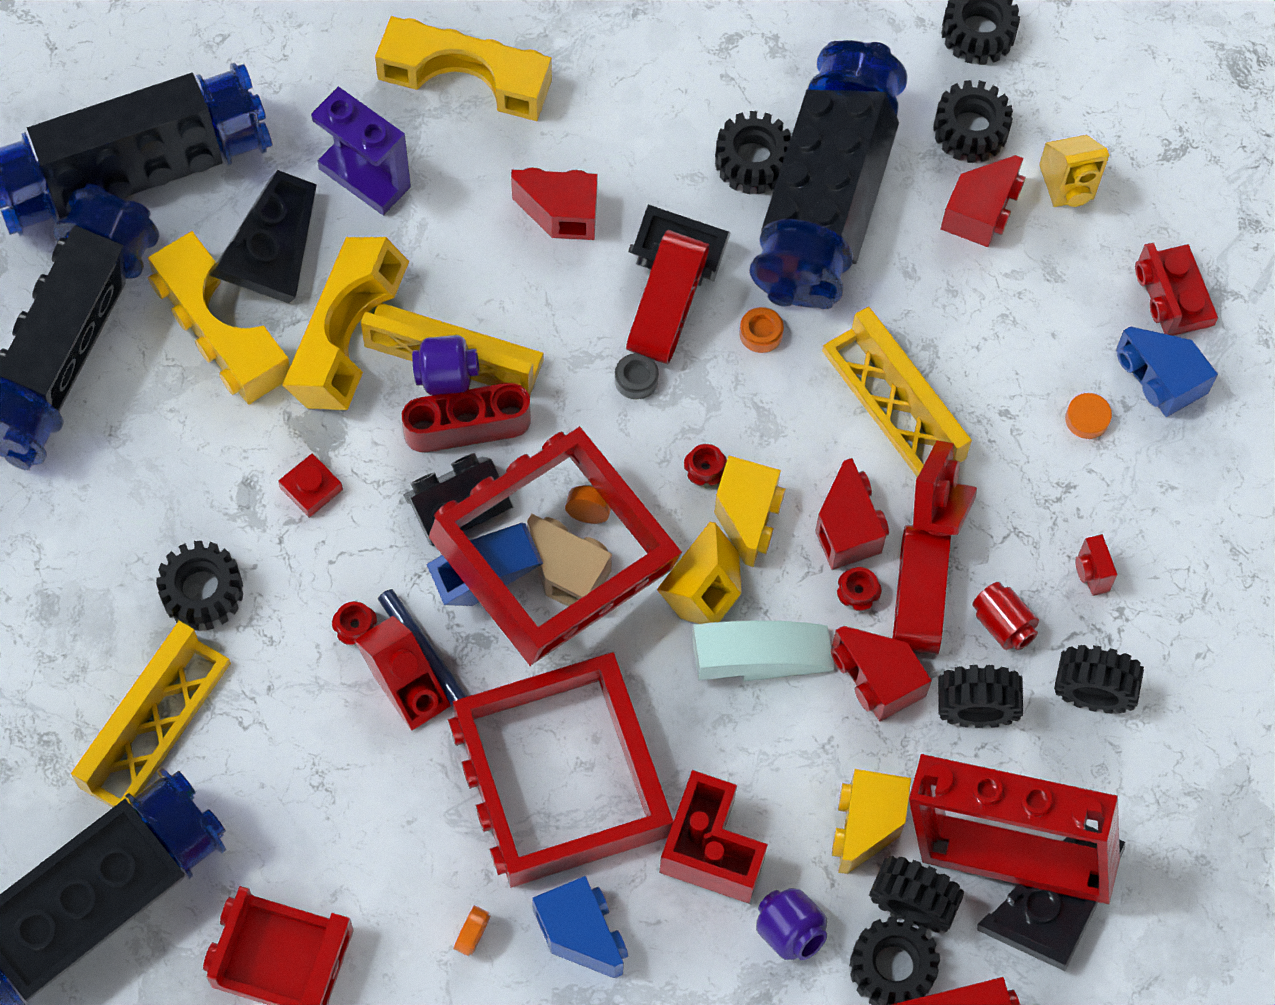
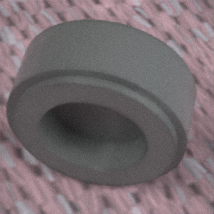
[615,353,659,399]

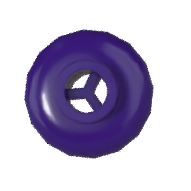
[412,335,479,395]
[756,888,827,960]

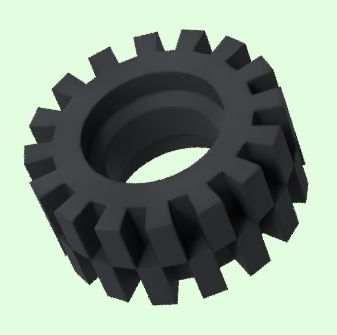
[941,0,1020,65]
[933,80,1013,163]
[715,111,791,194]
[156,541,243,631]
[1054,645,1144,714]
[938,665,1023,728]
[869,856,964,933]
[849,916,940,1005]

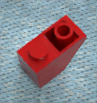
[940,155,1026,247]
[511,167,598,240]
[815,458,889,570]
[354,616,451,731]
[831,626,932,722]

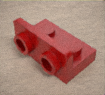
[1135,243,1218,336]
[913,440,977,536]

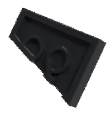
[209,170,317,303]
[977,825,1125,971]

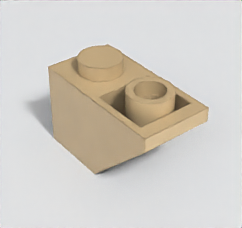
[527,513,612,607]

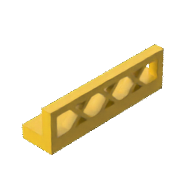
[361,303,544,396]
[822,306,972,477]
[71,621,231,808]

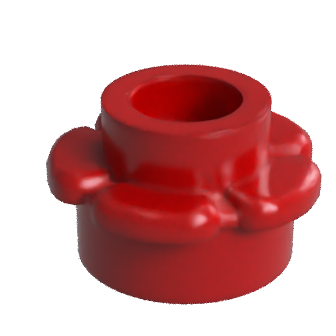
[684,444,727,486]
[837,567,882,611]
[332,601,377,645]

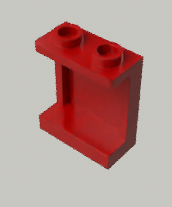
[203,886,354,1005]

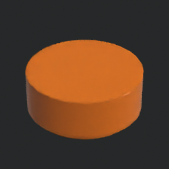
[739,307,784,353]
[1065,393,1112,439]
[565,485,611,524]
[453,905,491,956]

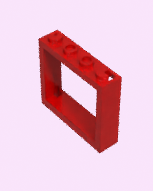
[429,426,682,666]
[448,652,673,888]
[909,754,1120,905]

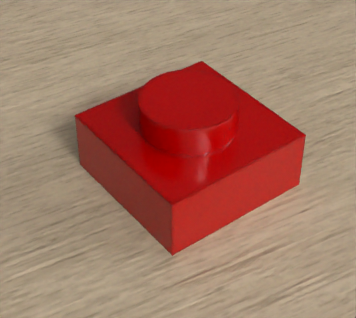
[278,453,343,518]
[1075,534,1118,596]

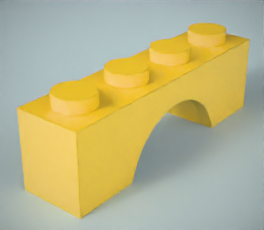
[375,16,552,121]
[147,231,290,405]
[282,237,409,410]

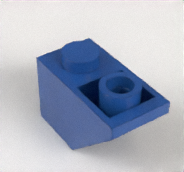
[1116,326,1218,418]
[426,523,543,606]
[532,876,629,978]

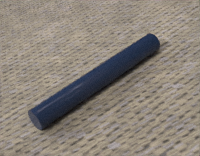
[378,589,468,708]

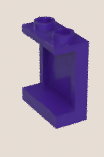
[311,86,411,216]

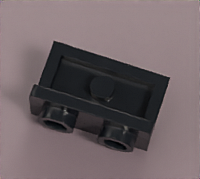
[628,204,731,286]
[403,453,513,546]

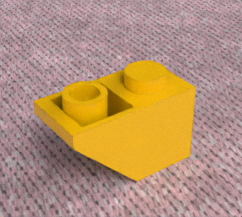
[1039,134,1109,207]
[714,456,786,567]
[657,522,742,624]
[832,769,911,874]

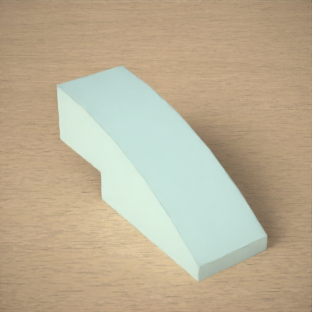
[692,620,834,682]

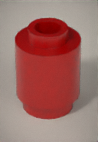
[972,582,1039,650]

